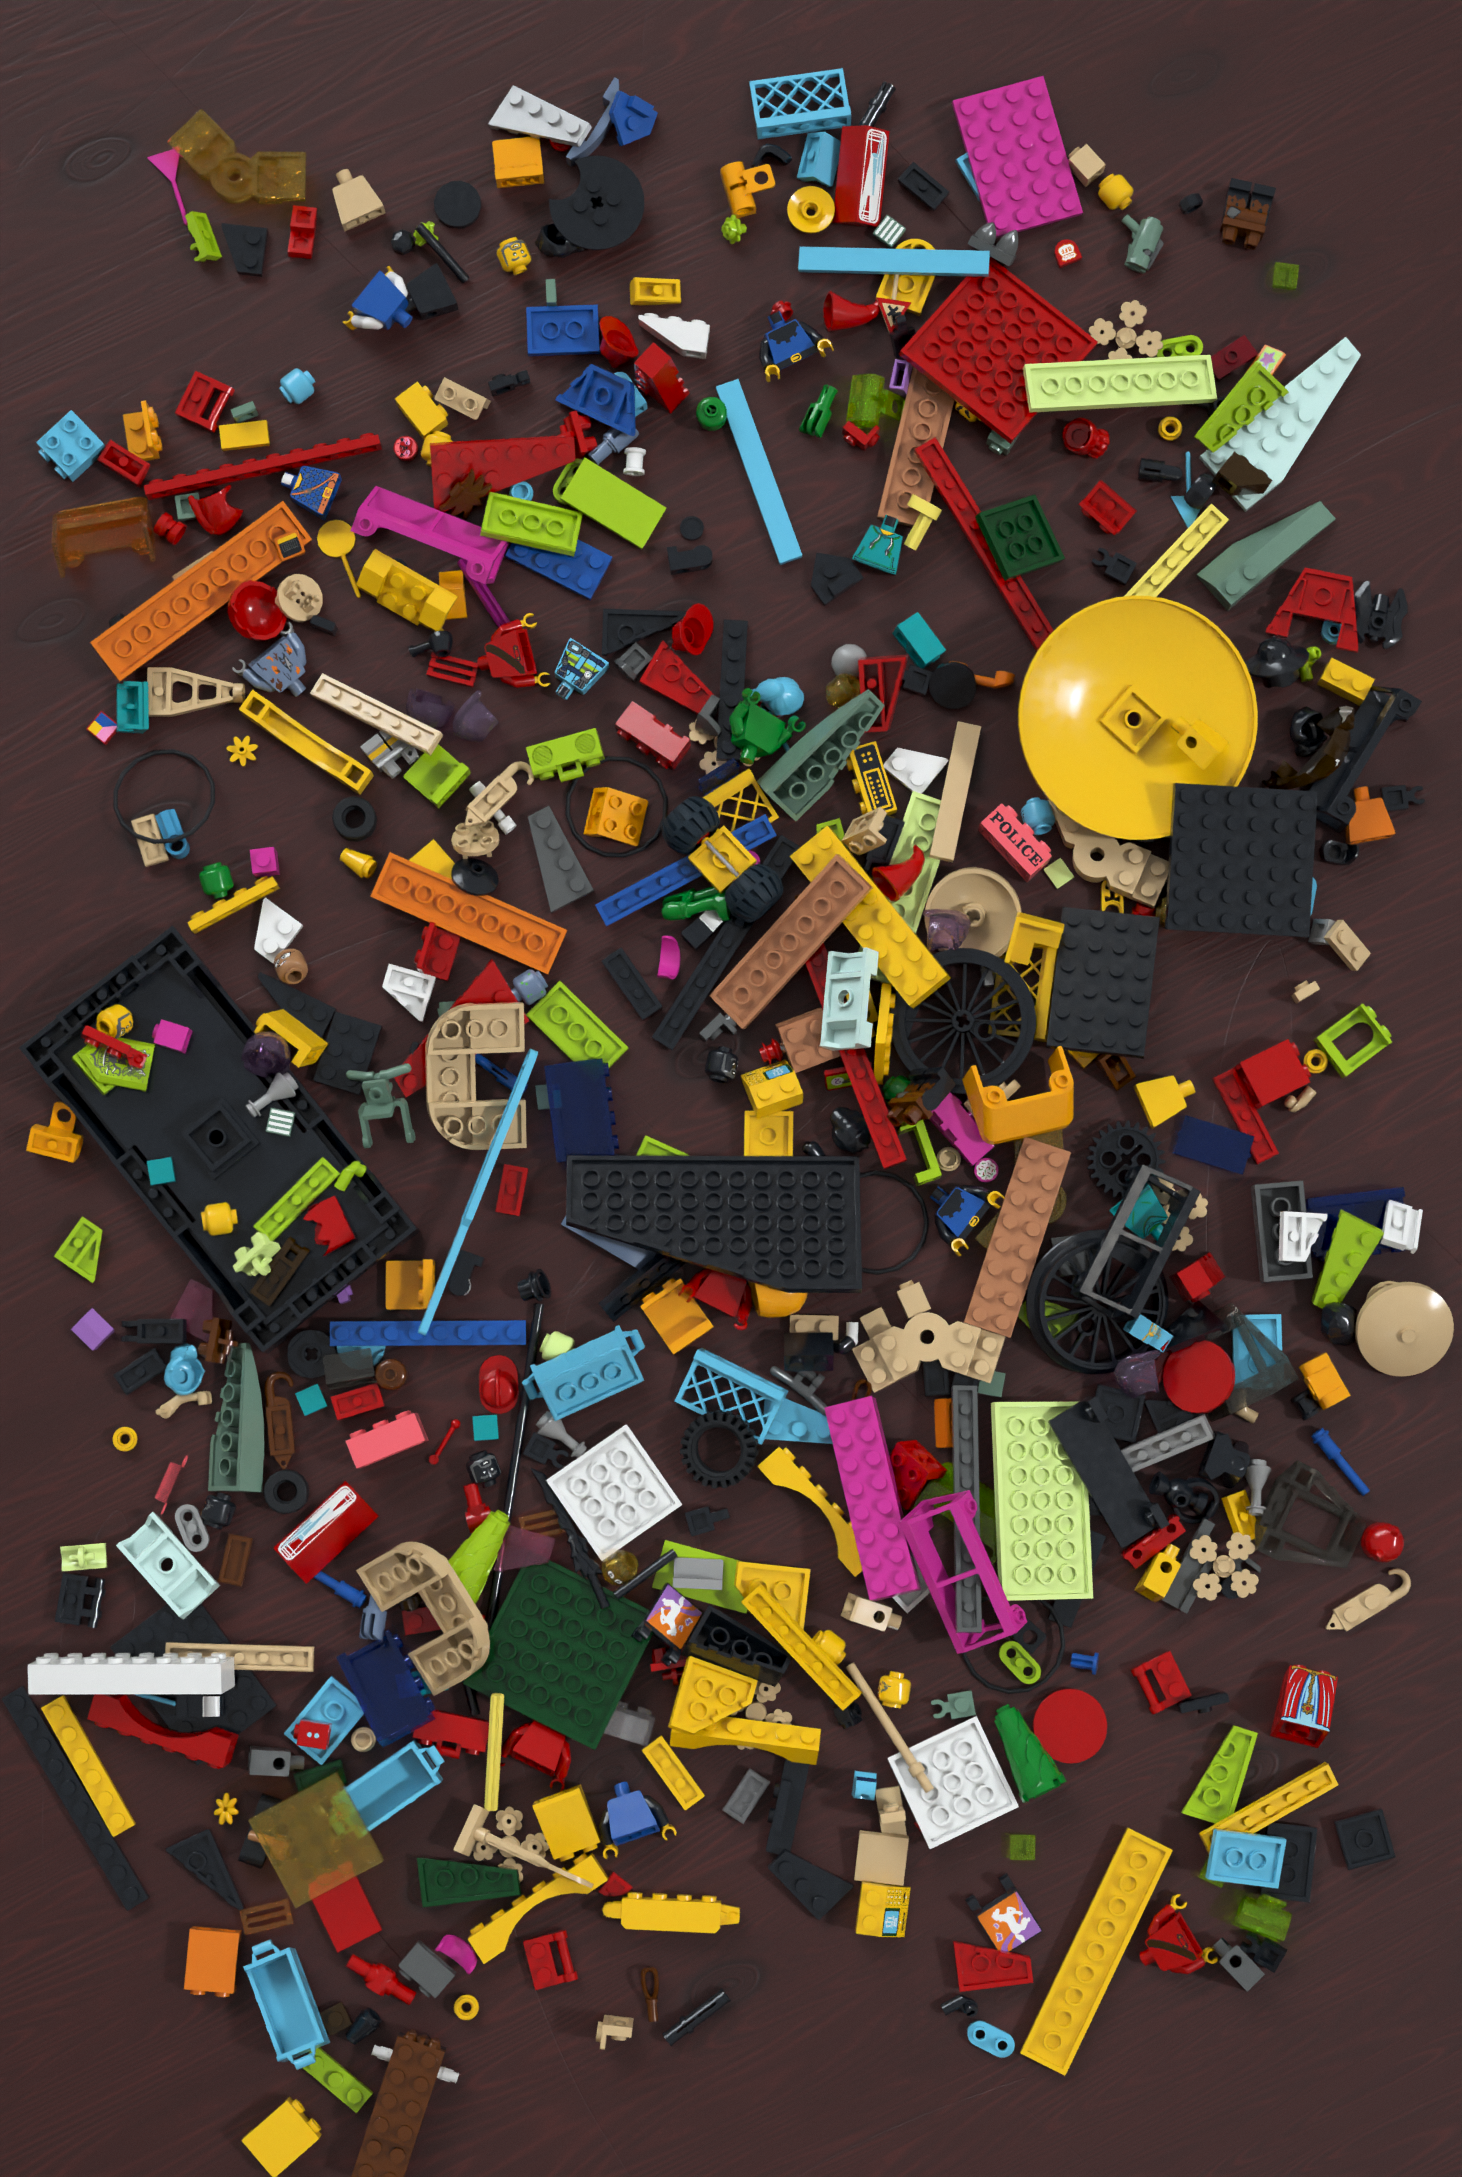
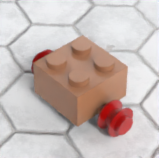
[759,1007,840,1073]

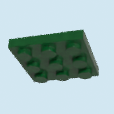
[975,494,1065,581]

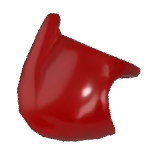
[188,485,243,535]

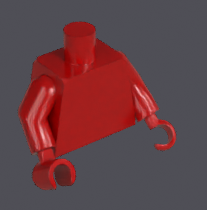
[678,1268,753,1330]
[500,1720,571,1792]

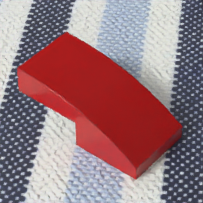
[287,205,317,259]

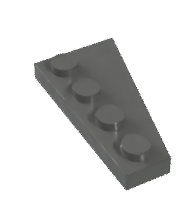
[528,806,594,913]

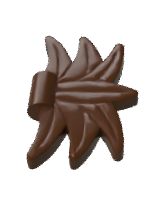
[439,469,492,520]

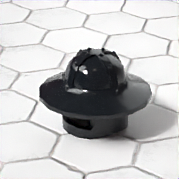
[1246,636,1309,688]

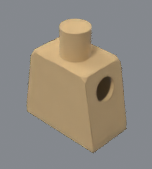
[332,169,385,232]

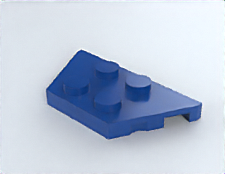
[555,364,636,436]

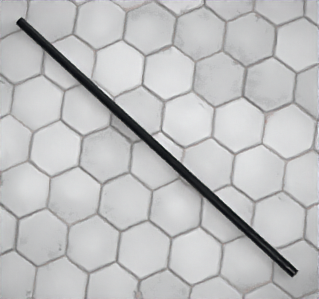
[475,1303,544,1693]

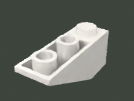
[638,313,710,359]

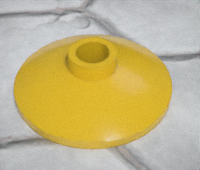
[787,186,835,233]

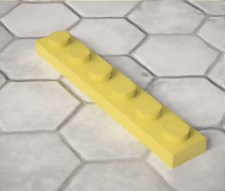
[1125,504,1229,597]

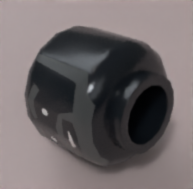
[704,1046,739,1083]
[466,1450,501,1488]

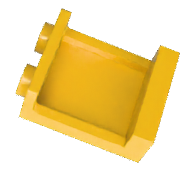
[254,1009,328,1068]
[241,2097,322,2177]

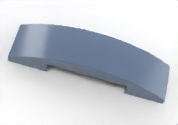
[566,77,619,167]
[561,1216,656,1270]

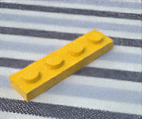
[187,876,280,934]

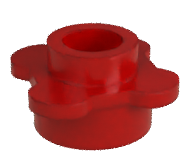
[1132,902,1155,917]

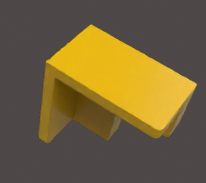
[1004,912,1064,965]

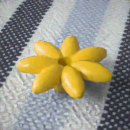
[226,736,258,766]
[214,1793,239,1825]

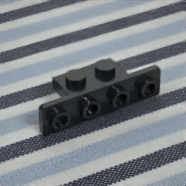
[766,1759,810,1854]

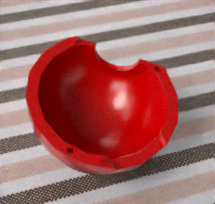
[227,580,287,641]

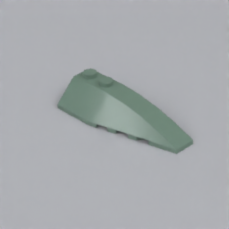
[208,1343,264,1492]

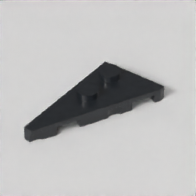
[602,609,687,656]
[258,972,337,1038]
[1137,1301,1229,1364]
[165,1828,245,1911]

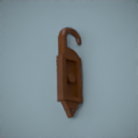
[264,1371,296,1470]

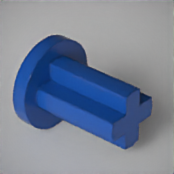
[1070,1652,1099,1675]

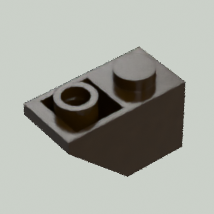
[1212,451,1273,496]

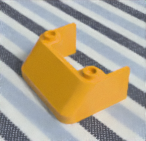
[962,1046,1074,1145]

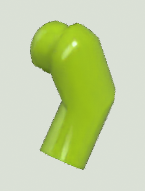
[1299,647,1321,682]
[334,1161,366,1192]

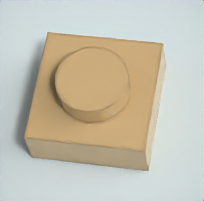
[1291,980,1320,1004]

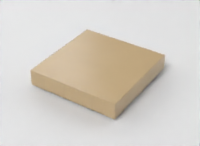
[854,1830,909,1886]

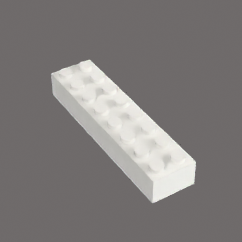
[28,1653,235,1694]

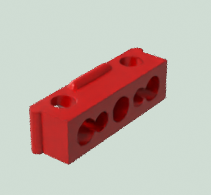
[1121,1514,1186,1569]

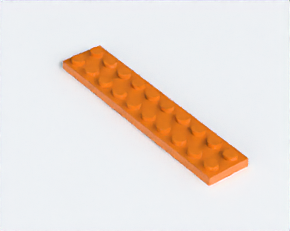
[90,501,312,682]

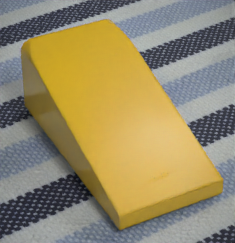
[630,277,681,305]

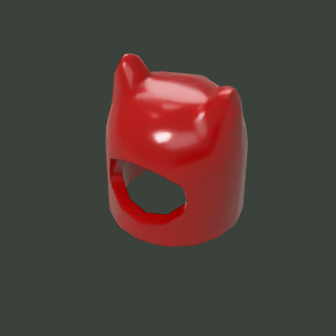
[1361,1522,1404,1562]

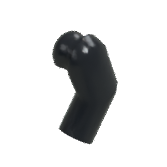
[802,1141,826,1156]
[940,1995,978,2017]

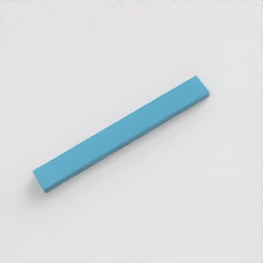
[798,247,990,277]
[716,379,802,565]

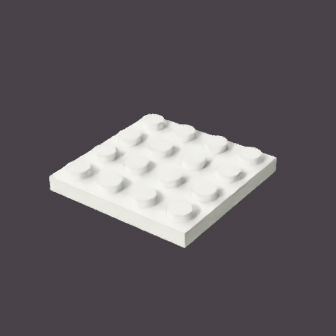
[546,1424,682,1561]
[887,1716,1019,1849]

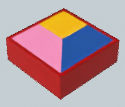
[86,711,117,745]

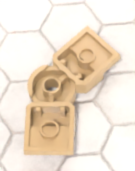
[1047,800,1169,908]
[852,1312,1006,1393]

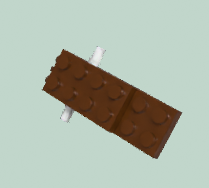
[351,2029,459,2177]

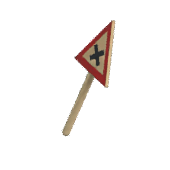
[876,274,912,333]

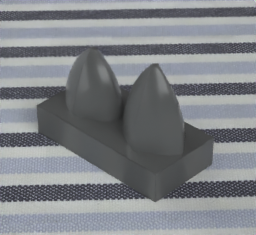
[968,222,1018,266]

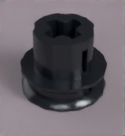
[517,1269,551,1301]

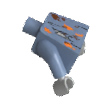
[232,622,306,697]

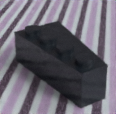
[681,1605,793,1687]

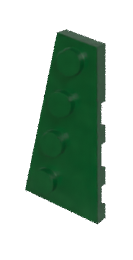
[417,1857,521,1907]

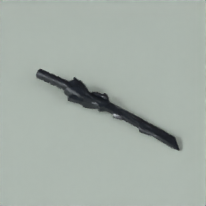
[531,1468,610,1610]

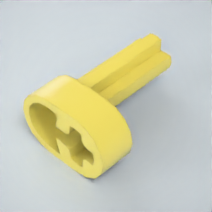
[904,494,942,551]

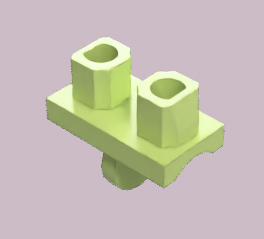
[233,1232,281,1276]
[60,1543,107,1571]

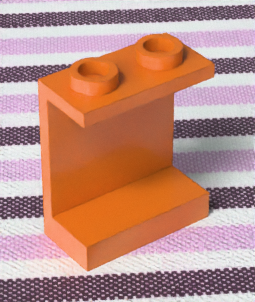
[184,1926,242,1997]

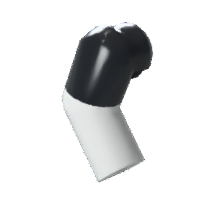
[833,1322,858,1355]

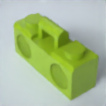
[526,728,605,782]

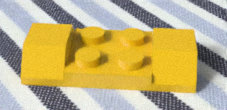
[356,549,458,632]

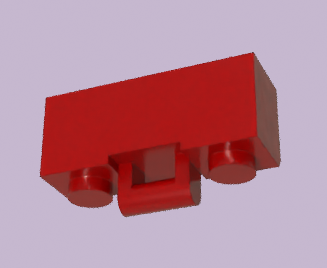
[413,1706,489,1759]

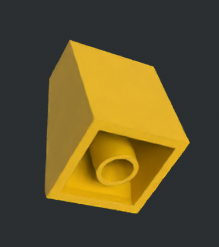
[532,1784,601,1862]

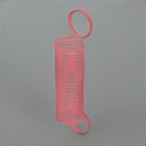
[155,1455,188,1515]

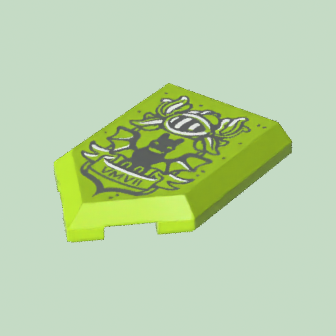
[77,1037,155,1091]

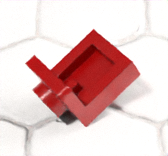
[842,421,880,451]

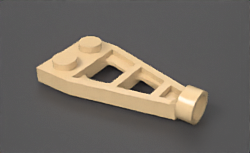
[147,667,245,717]

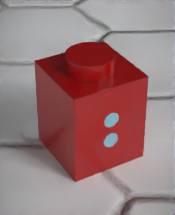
[293,1719,332,1750]

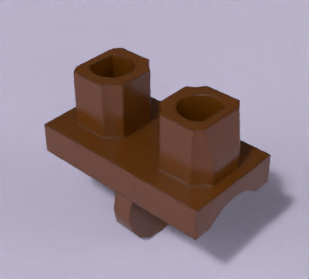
[197,1317,239,1364]

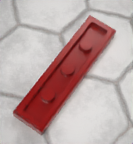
[1212,1067,1279,1165]

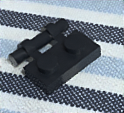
[55,1573,106,1628]

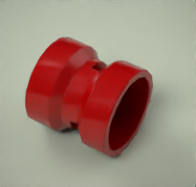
[153,512,187,545]

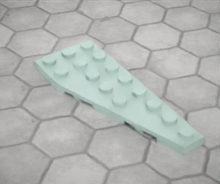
[1199,337,1361,512]

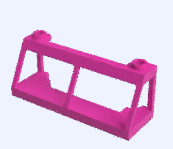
[351,486,509,584]
[899,1490,1027,1654]

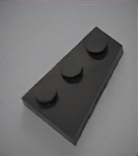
[767,1849,854,1920]

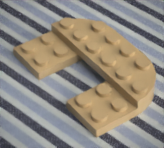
[425,1002,527,1150]
[356,1542,490,1696]

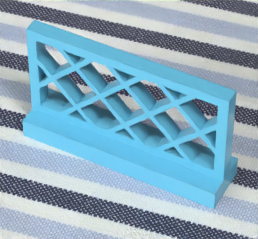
[749,68,851,139]
[675,1348,788,1445]

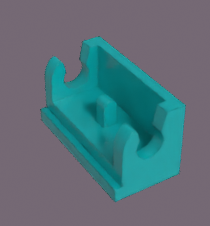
[892,612,946,669]
[116,681,149,734]

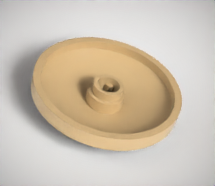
[925,867,1022,957]
[1355,1282,1454,1376]

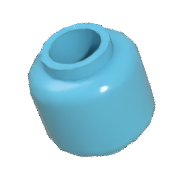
[279,368,315,404]
[1021,797,1055,835]

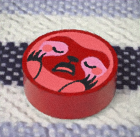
[394,436,418,461]

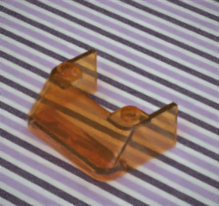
[51,497,156,578]

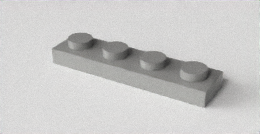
[1120,1414,1215,1472]

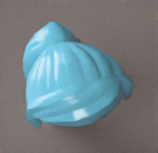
[750,677,804,716]
[164,1344,205,1396]

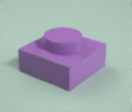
[337,1285,353,1304]

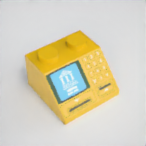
[740,1059,803,1119]
[855,1881,911,1937]

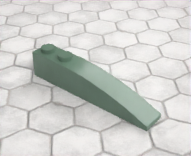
[1196,501,1336,611]
[757,689,885,821]

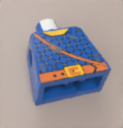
[281,466,342,521]

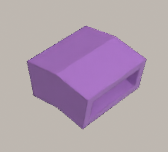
[889,359,913,398]
[71,1308,114,1351]

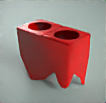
[301,1196,356,1257]

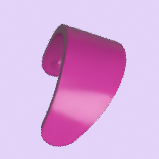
[657,936,680,979]
[435,1935,477,1974]

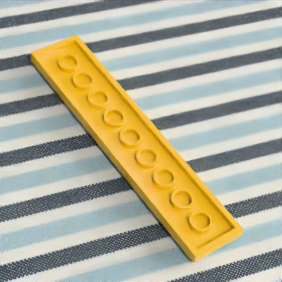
[1020,1827,1173,2076]

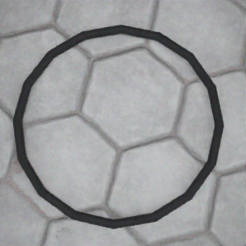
[113,749,215,844]
[565,756,668,858]
[860,1170,929,1275]
[962,1595,1065,1694]

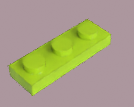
[303,2047,373,2113]

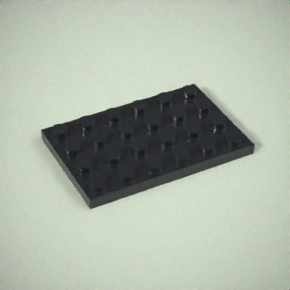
[1046,907,1160,1059]
[110,1603,277,1766]

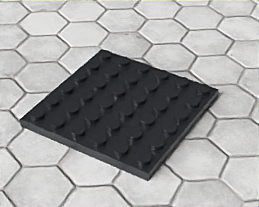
[1165,783,1318,937]

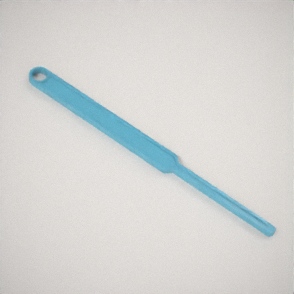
[418,1049,538,1336]

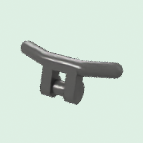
[770,1366,828,1415]

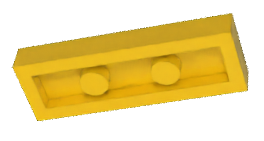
[642,1735,705,1810]

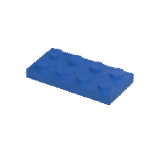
[505,540,613,601]

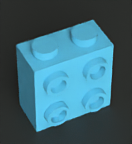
[36,410,105,482]

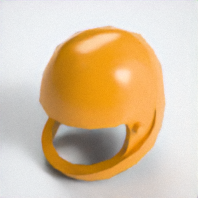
[748,1281,808,1318]

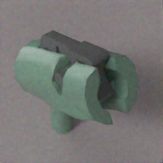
[1121,214,1164,273]

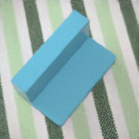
[797,131,841,187]

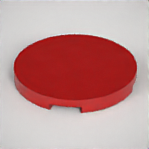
[1163,1340,1235,1414]
[1033,1689,1107,1763]

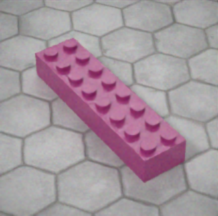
[824,1396,921,1602]

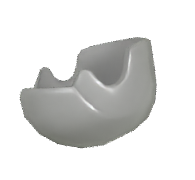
[831,644,867,681]

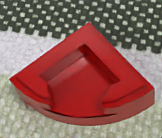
[598,1871,633,1897]

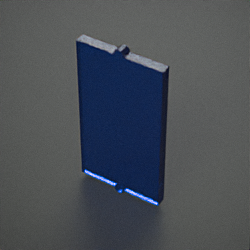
[1174,1115,1255,1175]

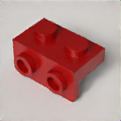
[1079,480,1137,535]

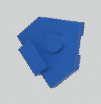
[609,91,658,146]

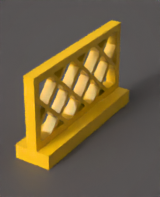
[688,768,779,855]
[988,943,1058,1042]

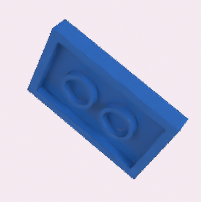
[526,304,600,356]

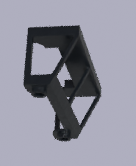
[1309,686,1422,833]
[1070,1165,1201,1323]

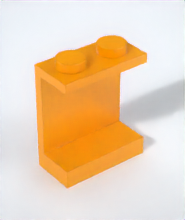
[640,1278,714,1355]

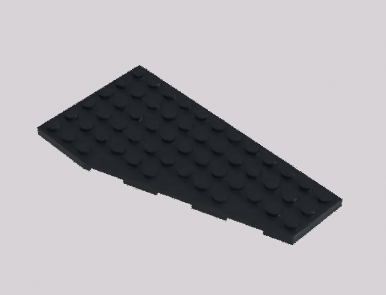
[566,1155,862,1293]

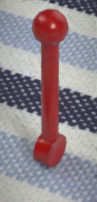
[429,1419,460,1464]

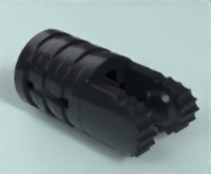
[1138,458,1183,483]

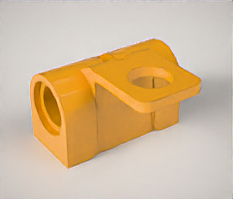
[720,162,775,219]
[26,1101,83,1163]
[1299,1353,1351,1410]

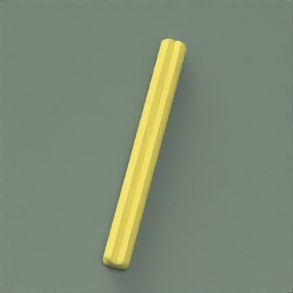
[484,1693,504,1811]

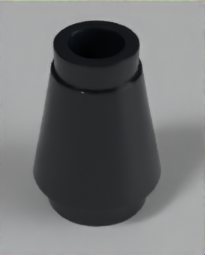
[346,2007,382,2045]

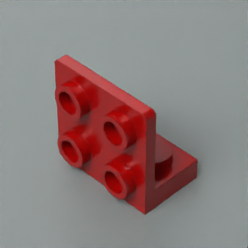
[414,922,461,982]
[890,1440,947,1510]

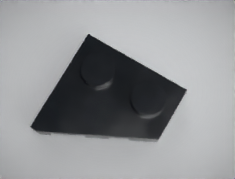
[221,223,268,277]
[1144,1400,1204,1433]

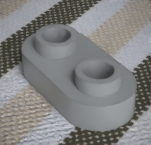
[175,1504,210,1552]

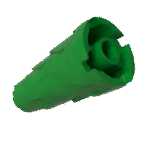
[994,1704,1067,1803]

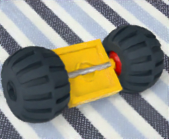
[661,796,784,922]

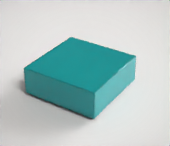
[147,1157,176,1186]
[295,1384,328,1416]
[472,1415,499,1441]

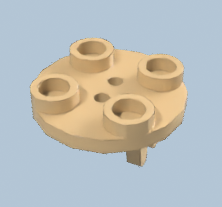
[275,574,323,623]
[451,821,500,859]

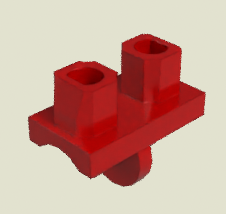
[557,411,597,459]
[650,1644,688,1686]

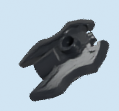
[1354,581,1408,649]

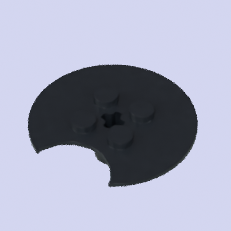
[549,156,644,250]

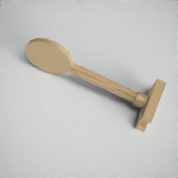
[453,1804,594,1888]

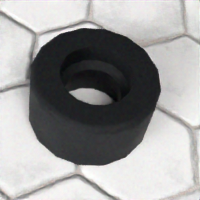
[332,796,377,842]
[263,1470,310,1514]

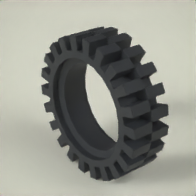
[680,1410,759,1489]

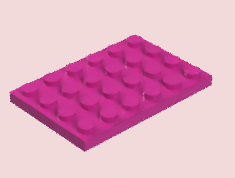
[952,76,1083,238]

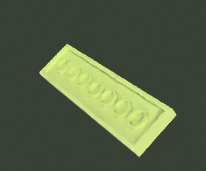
[1023,355,1217,413]
[858,791,941,987]

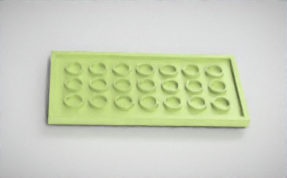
[991,1402,1093,1601]

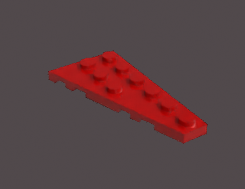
[430,435,575,512]
[394,959,529,1097]

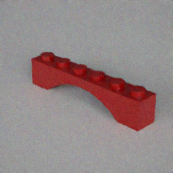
[87,1694,239,1769]

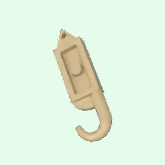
[464,761,534,828]
[1326,1568,1411,1631]

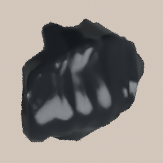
[535,223,585,258]
[1290,706,1328,757]
[830,1107,872,1154]
[1321,1302,1357,1346]

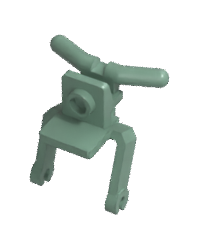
[346,1063,416,1148]

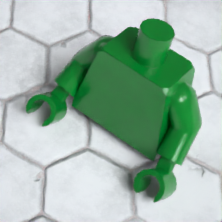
[729,688,806,765]

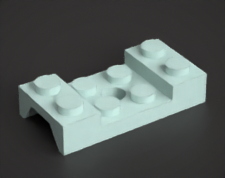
[820,947,879,1051]
[116,1512,220,1619]

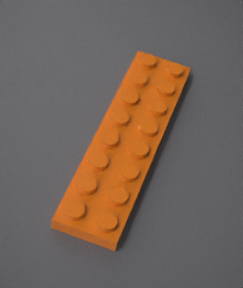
[370,852,568,974]

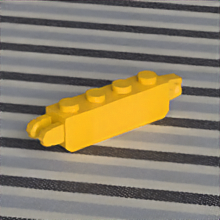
[602,1892,740,1933]

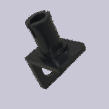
[995,1615,1047,1654]

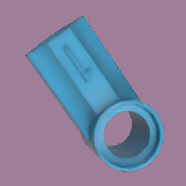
[155,809,190,859]

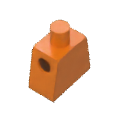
[1345,786,1395,845]

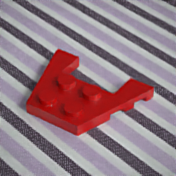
[1266,567,1359,653]

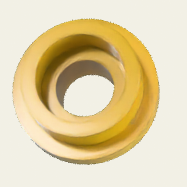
[1158,417,1182,441]
[1303,1049,1328,1074]
[113,1427,138,1451]
[454,1994,479,2020]

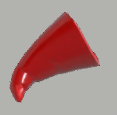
[823,291,881,332]
[872,845,925,902]

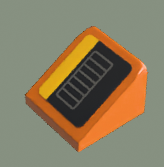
[274,530,305,562]

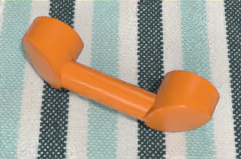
[949,661,1015,689]

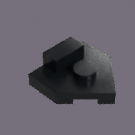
[811,552,864,606]

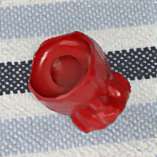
[1062,418,1110,459]

